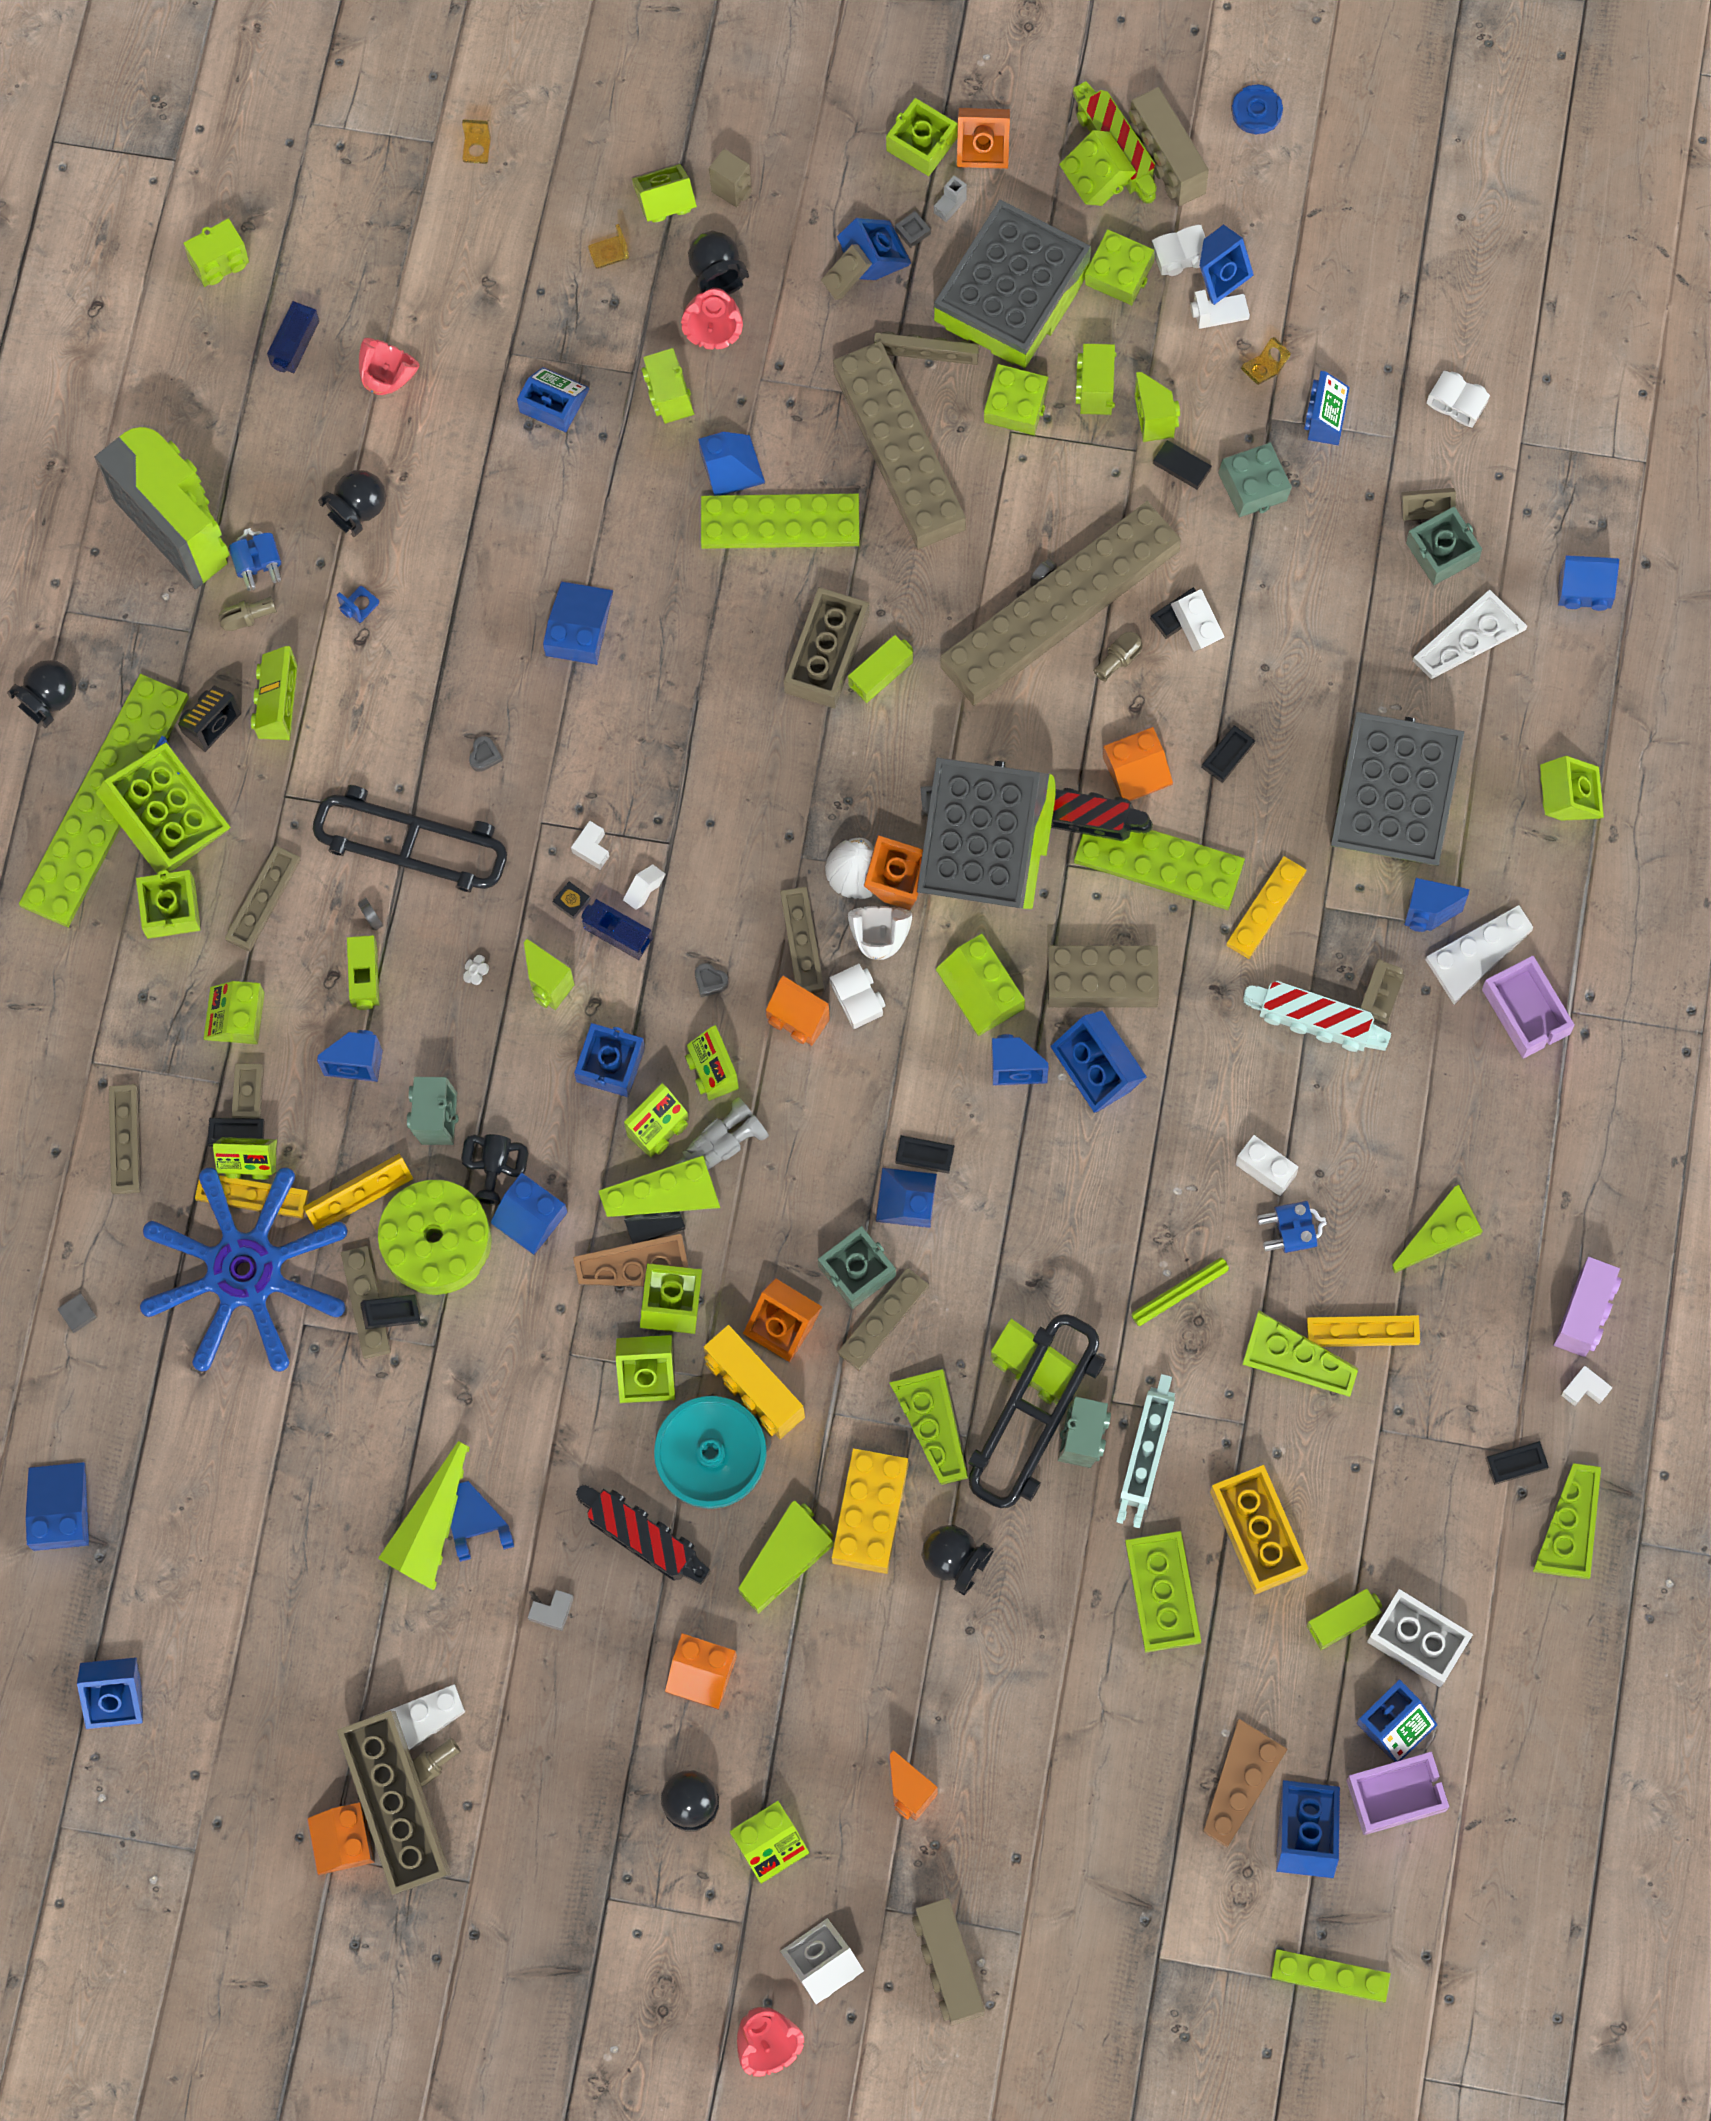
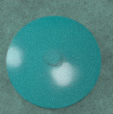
[654,1396,767,1509]

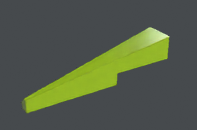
[378,1441,470,1590]

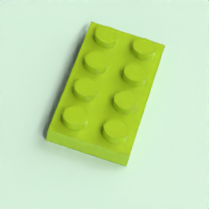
[1125,1531,1201,1653]

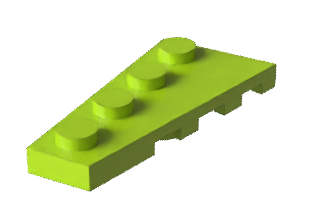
[598,1156,721,1217]
[889,1369,969,1485]

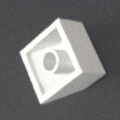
[780,1918,864,2004]

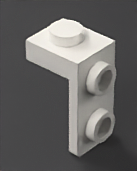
[1190,290,1250,329]

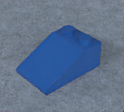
[543,581,613,665]
[26,1462,89,1551]
[1276,1780,1340,1878]

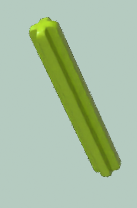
[1131,1258,1229,1326]

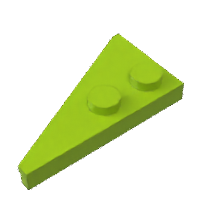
[1392,1185,1483,1273]

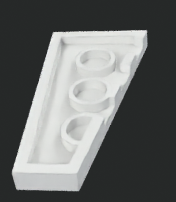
[1413,590,1527,679]
[1425,905,1533,1004]
[370,1684,465,1751]

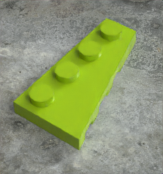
[1243,1310,1358,1397]
[1533,1463,1601,1580]

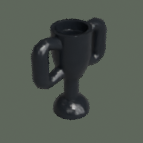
[461,1134,529,1205]

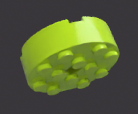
[378,1180,492,1295]

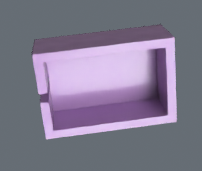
[1482,956,1574,1059]
[1553,1257,1622,1357]
[1346,1752,1449,1835]

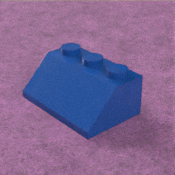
[1050,1011,1147,1113]

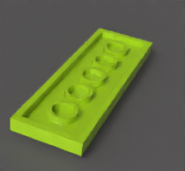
[701,493,859,549]
[1074,830,1245,910]

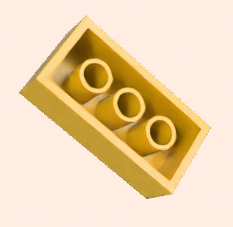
[704,1325,805,1440]
[832,1448,909,1574]
[1210,1465,1309,1595]

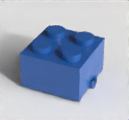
[574,1023,645,1098]

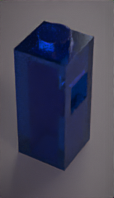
[267,301,320,374]
[581,899,653,960]

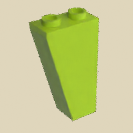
[738,1500,833,1614]

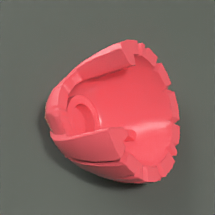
[681,288,743,350]
[359,338,420,395]
[737,2007,804,2077]

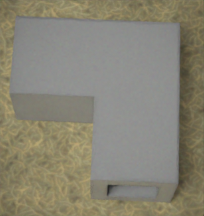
[934,176,967,222]
[528,1590,574,1631]

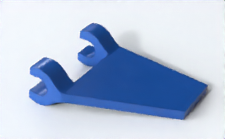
[451,1481,514,1562]

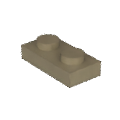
[821,244,872,300]
[1401,488,1456,521]
[232,1064,264,1119]

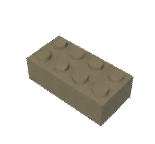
[1129,87,1209,207]
[784,587,870,709]
[1048,946,1159,1007]
[912,1898,985,2026]

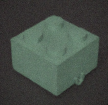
[1218,442,1292,518]
[1406,506,1482,586]
[407,1077,459,1145]
[818,1226,896,1309]
[1058,1397,1111,1468]

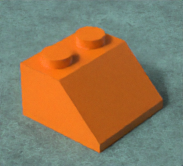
[957,108,1010,169]
[1103,727,1173,801]
[864,835,923,910]
[766,976,830,1046]
[743,1278,822,1362]
[665,1633,737,1710]
[890,1750,938,1821]
[307,1802,375,1875]

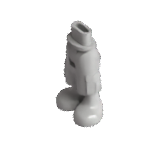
[674,1097,769,1170]

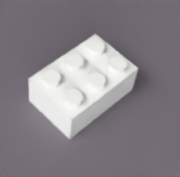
[1367,1589,1473,1688]

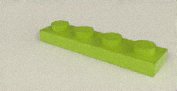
[1271,1949,1391,2003]

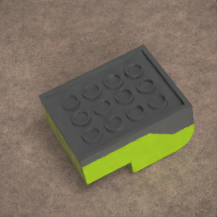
[934,199,1091,368]
[94,427,230,590]
[1331,712,1465,866]
[917,758,1056,909]

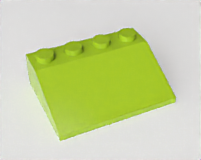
[96,743,231,876]

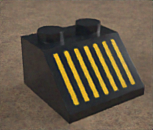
[178,686,241,752]

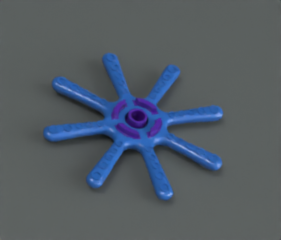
[140,1167,348,1372]

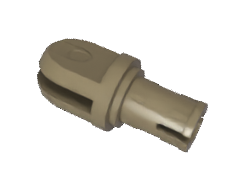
[219,596,277,631]
[1093,632,1143,682]
[412,1738,461,1787]

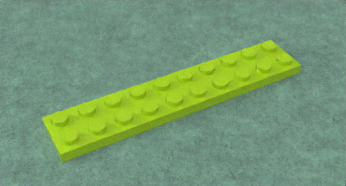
[19,674,189,928]

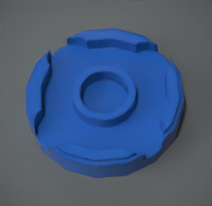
[1231,84,1283,135]

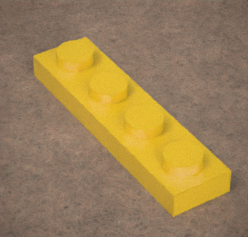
[1226,856,1307,959]
[303,1153,413,1230]
[195,1175,309,1219]
[1306,1315,1420,1347]

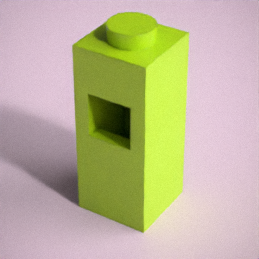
[848,635,913,703]
[347,935,380,1010]
[1306,1589,1383,1650]

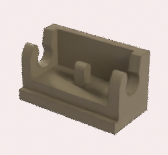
[1360,959,1405,1026]

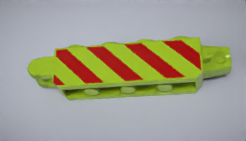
[1073,81,1157,204]

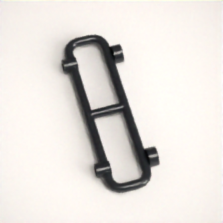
[312,785,507,893]
[968,1314,1106,1509]

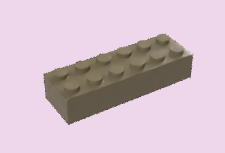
[337,1710,451,1895]

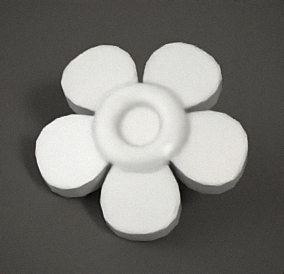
[463,955,489,985]

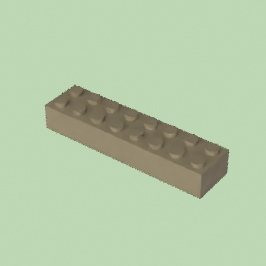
[833,341,966,550]

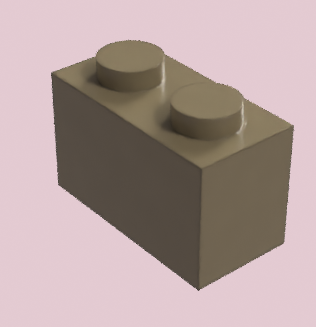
[709,149,752,208]

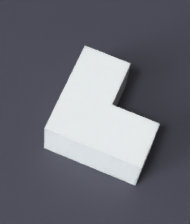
[571,821,610,870]
[623,864,666,910]
[1561,1366,1612,1406]

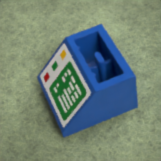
[517,367,590,432]
[1304,371,1350,446]
[1356,1679,1437,1762]

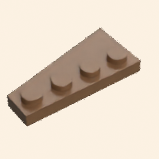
[573,1234,689,1287]
[1203,1719,1288,1848]

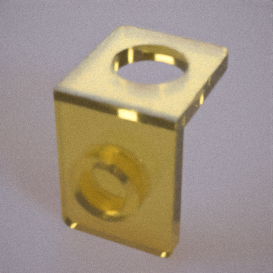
[462,119,491,164]
[588,224,629,269]
[1241,337,1291,385]

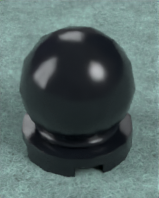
[688,230,749,295]
[318,470,386,537]
[7,660,76,728]
[921,1525,994,1596]
[661,1770,719,1832]

